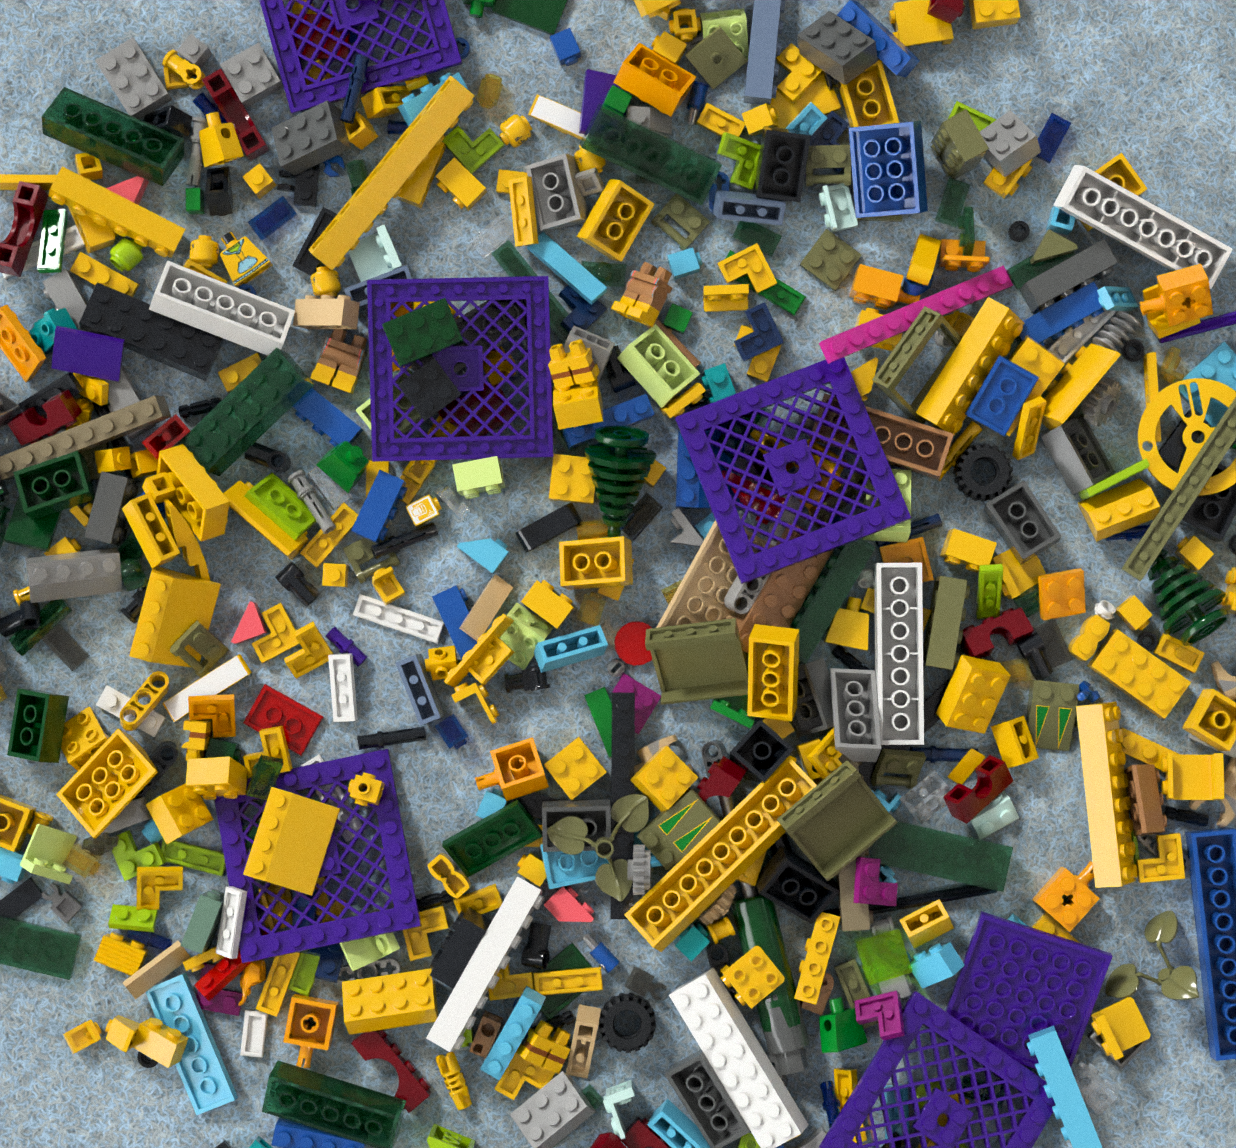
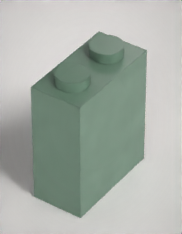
[180,889,225,954]

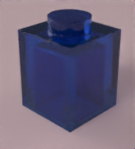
[435,714,469,750]

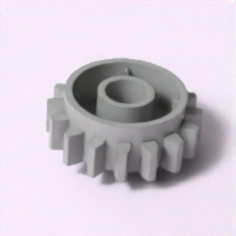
[1082,378,1122,427]
[627,845,651,895]

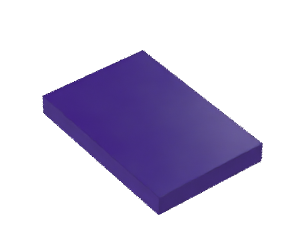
[579,69,628,142]
[51,326,125,382]

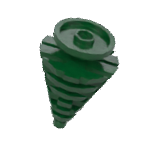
[584,425,657,538]
[1147,549,1230,646]

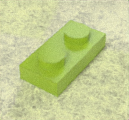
[108,904,158,932]

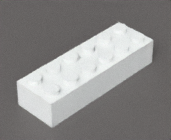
[149,260,295,359]

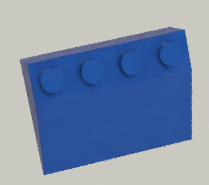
[849,121,928,218]
[675,421,745,511]

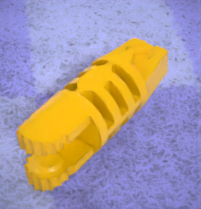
[436,1052,472,1110]

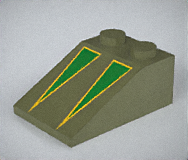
[1026,680,1079,751]
[637,788,721,870]

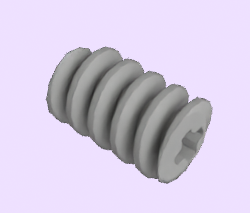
[1092,311,1142,352]

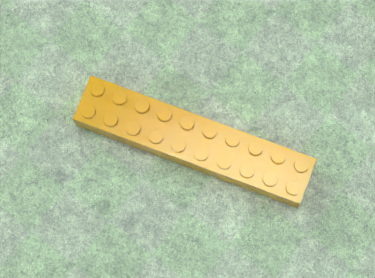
[625,757,817,952]

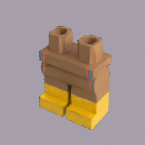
[611,262,672,328]
[310,329,367,394]

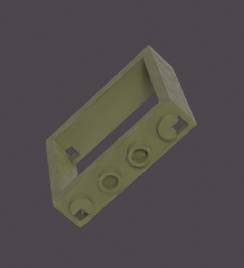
[872,306,962,424]

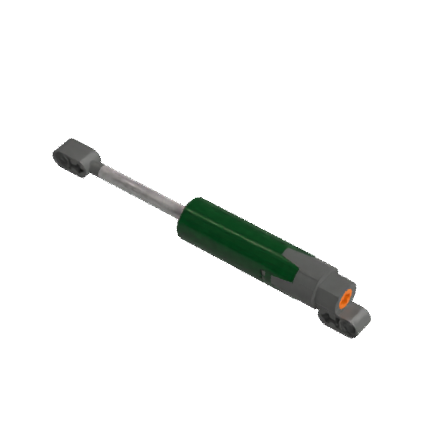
[701,740,810,1088]

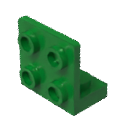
[709,695,755,729]

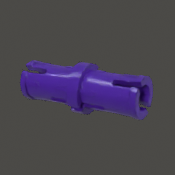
[325,627,368,667]

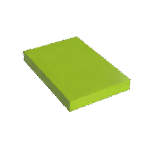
[1078,459,1150,500]
[245,472,322,540]

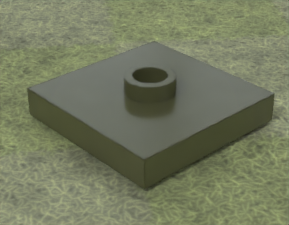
[685,26,748,89]

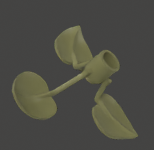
[547,794,649,901]
[1105,910,1199,1000]

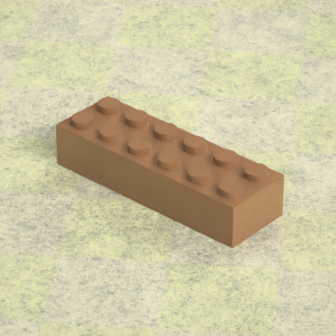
[811,393,954,480]
[734,523,834,656]

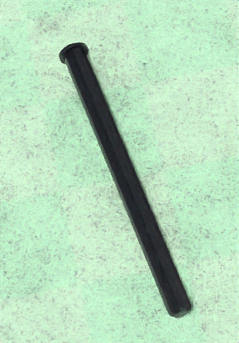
[823,881,997,917]

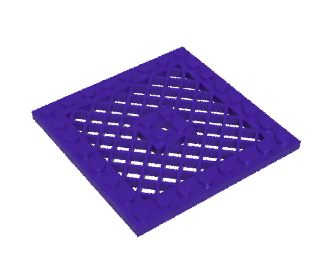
[259,0,463,115]
[367,276,553,462]
[675,358,911,585]
[215,749,421,963]
[819,991,1056,1148]

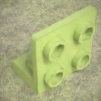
[700,8,749,60]
[500,603,553,670]
[20,824,77,884]
[339,909,400,971]

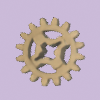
[696,884,737,926]

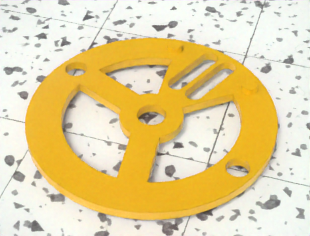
[1138,378,1236,496]

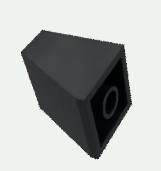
[730,719,795,783]

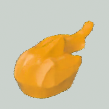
[238,960,266,1006]

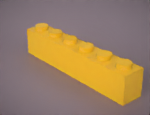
[48,166,185,258]

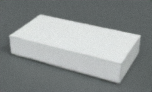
[240,1010,268,1058]

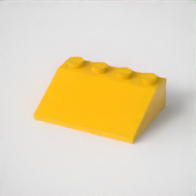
[1042,343,1121,431]
[129,566,221,667]
[56,728,158,839]
[243,787,340,896]

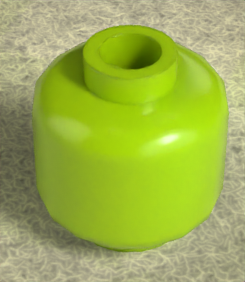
[110,238,143,271]

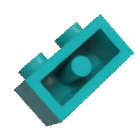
[29,308,78,355]
[701,363,736,404]
[674,922,710,962]

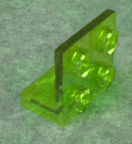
[854,929,912,985]

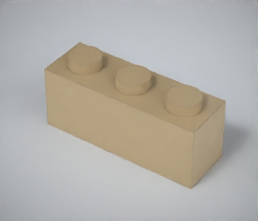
[293,295,360,329]

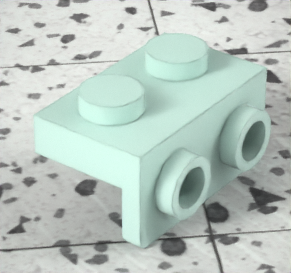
[818,183,858,233]
[970,791,1019,840]

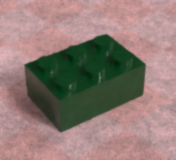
[382,298,463,368]
[13,451,95,520]
[7,688,69,763]

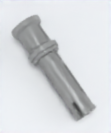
[186,117,208,187]
[287,470,336,534]

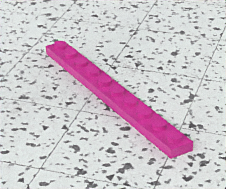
[819,265,1013,364]

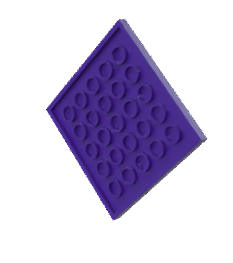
[937,911,1113,1069]

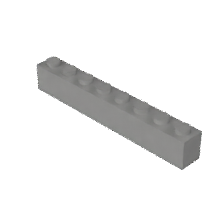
[42,269,156,439]

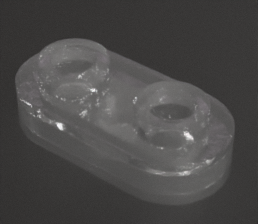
[434,485,471,523]

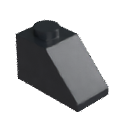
[140,105,192,142]
[205,167,233,216]

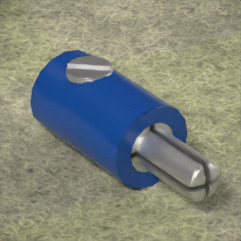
[583,934,620,973]

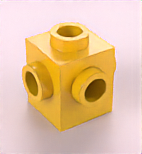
[669,8,701,43]
[483,346,516,386]
[425,645,458,681]
[348,772,385,807]

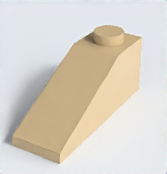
[566,1004,601,1079]

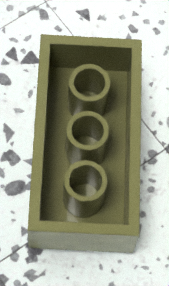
[930,109,989,180]
[923,576,970,670]

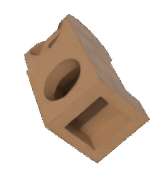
[799,972,834,1015]
[469,1010,504,1058]

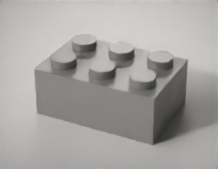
[95,37,173,122]
[510,1071,596,1148]

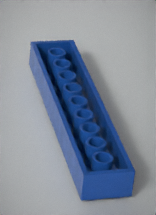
[1185,827,1236,1061]

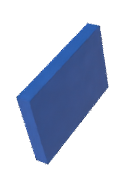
[965,355,1039,436]

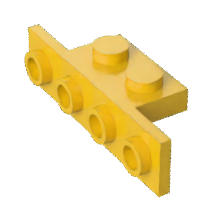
[444,613,514,688]
[794,912,841,1005]

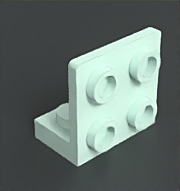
[348,225,402,282]
[603,1080,635,1140]

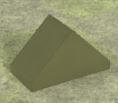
[1030,229,1078,265]

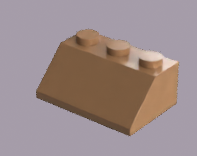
[1124,764,1167,837]

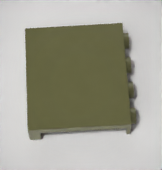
[645,618,748,705]
[777,760,898,881]

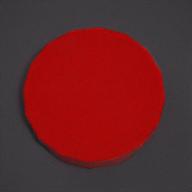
[614,621,652,666]

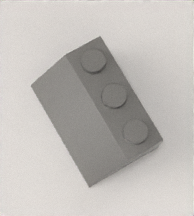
[526,153,589,231]

